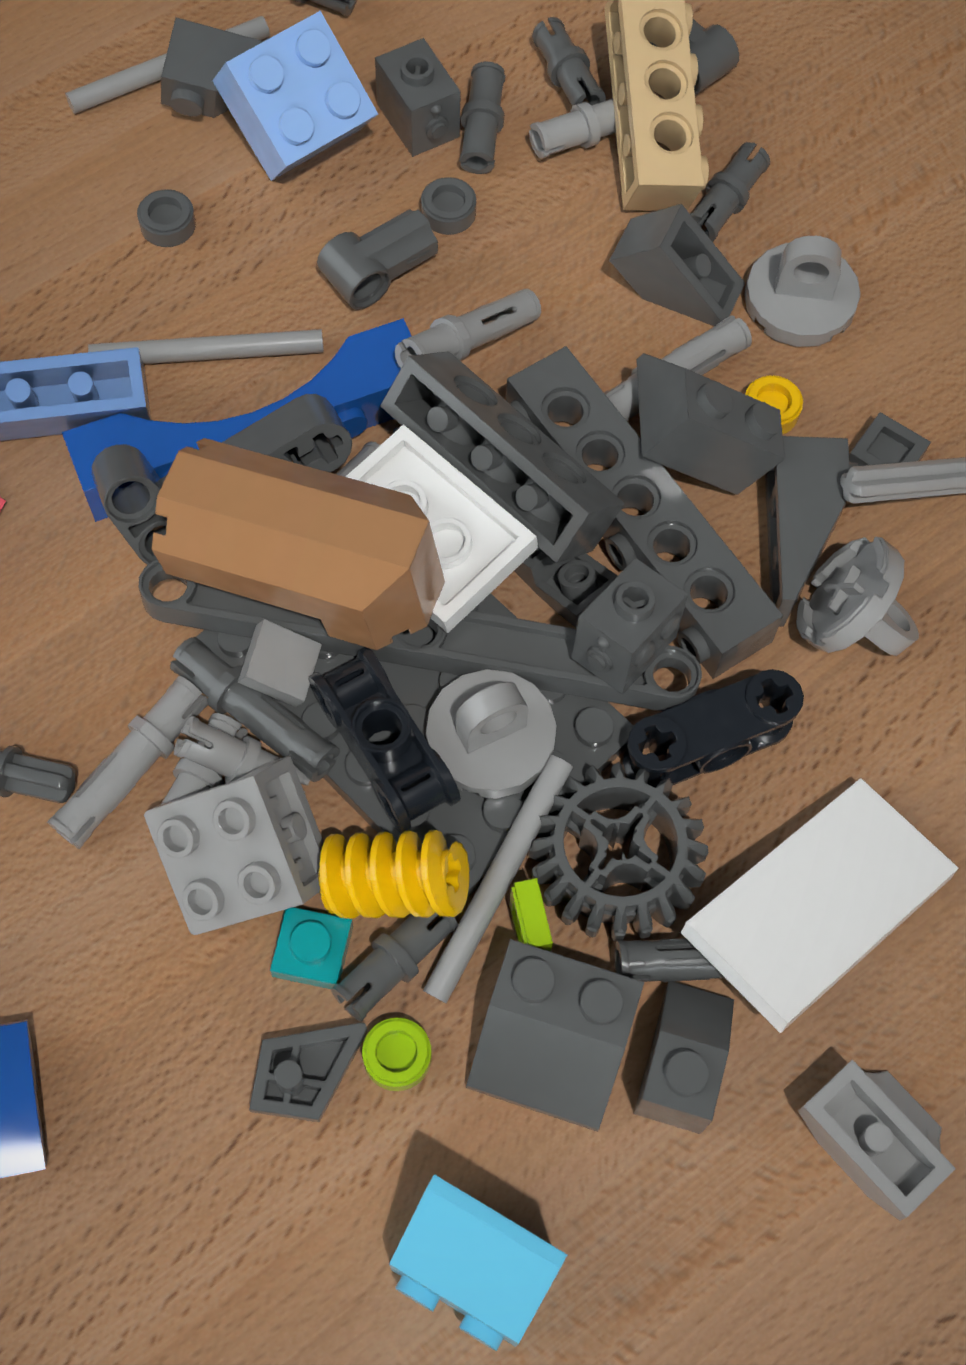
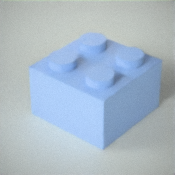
[212,11,378,181]

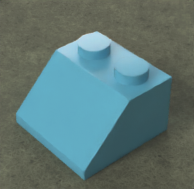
[389,1174,567,1351]

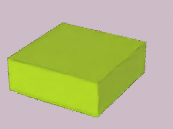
[509,878,553,952]

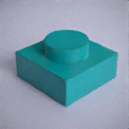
[270,907,353,989]

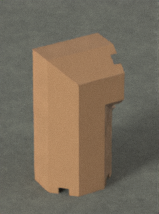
[152,438,445,650]

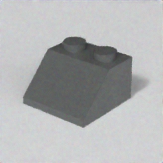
[636,353,785,495]
[466,939,644,1132]

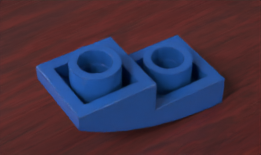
[0,1019,47,1178]

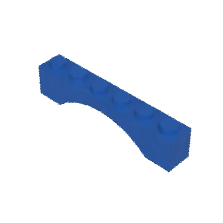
[62,318,412,522]

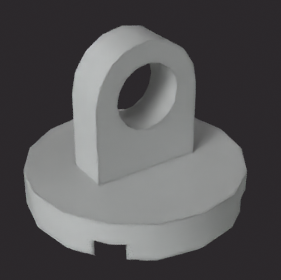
[744,236,861,347]
[796,536,919,656]
[426,669,557,799]

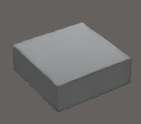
[237,619,322,707]

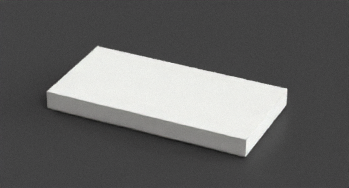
[681,778,959,1033]

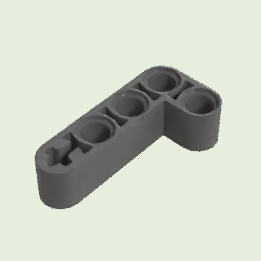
[91,394,352,565]

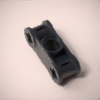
[308,647,461,834]
[622,669,804,788]

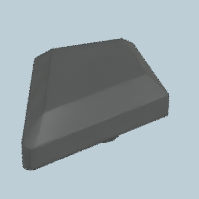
[249,1023,367,1123]

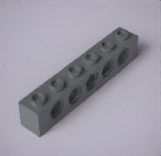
[506,346,783,679]

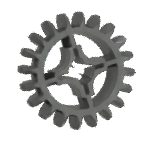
[528,762,709,941]

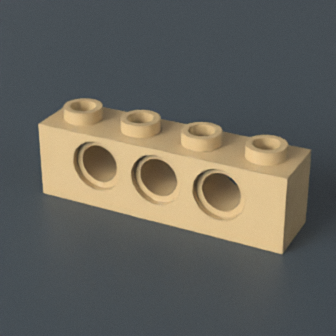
[604,0,709,211]

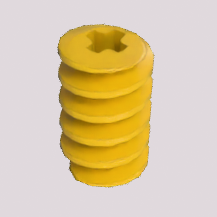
[318,830,469,919]

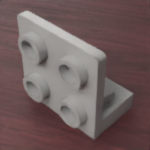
[144,755,324,935]

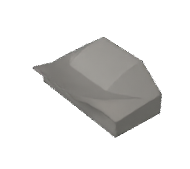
[798,1059,956,1221]

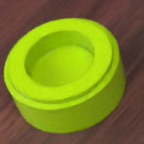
[362,1018,432,1091]

